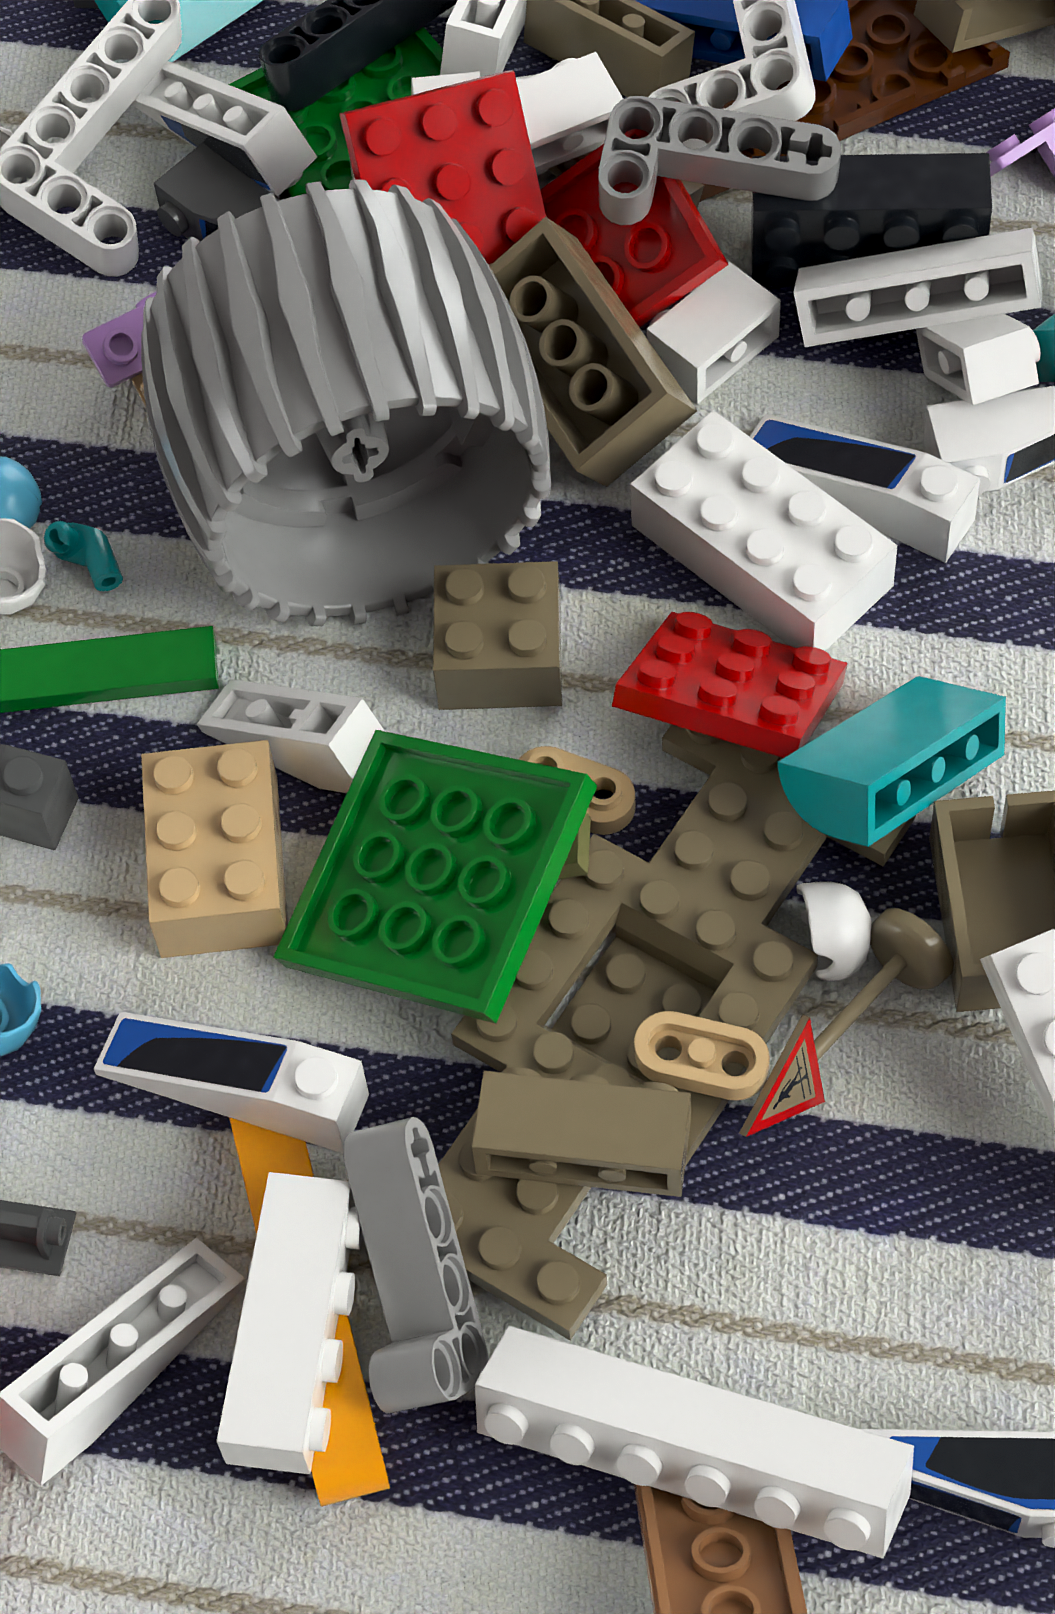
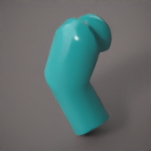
[44,521,123,591]

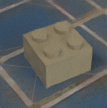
[433,561,562,710]

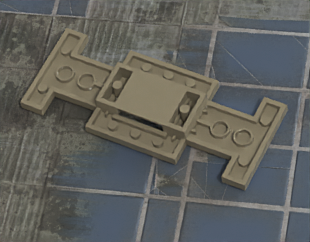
[347,724,916,1341]

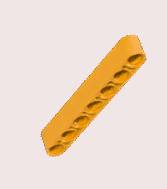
[229,1117,390,1507]

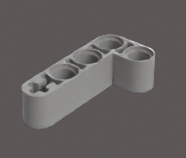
[599,96,841,225]
[343,1117,488,1414]

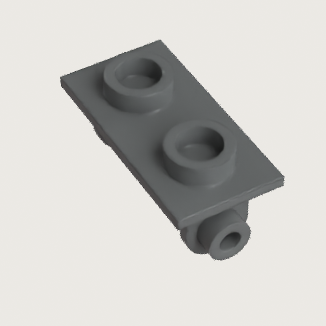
[0,1200,77,1276]

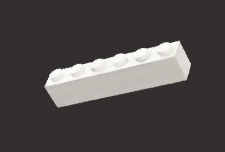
[475,1326,914,1559]

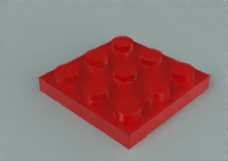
[340,70,546,264]
[540,129,729,327]
[612,611,848,758]

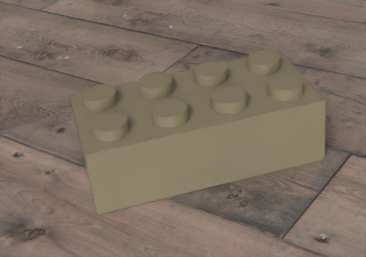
[489,217,697,487]

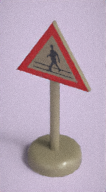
[739,908,954,1137]

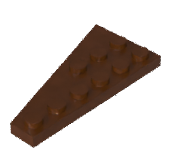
[699,0,1010,202]

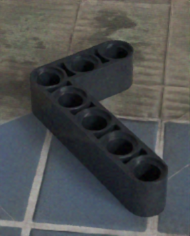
[258,0,457,111]

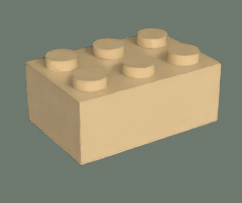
[141,740,288,958]

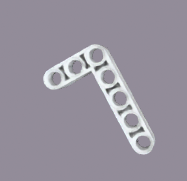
[0,0,182,277]
[649,0,815,149]

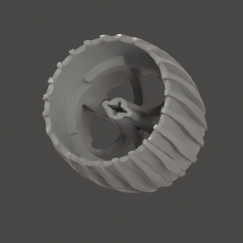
[141,179,551,627]

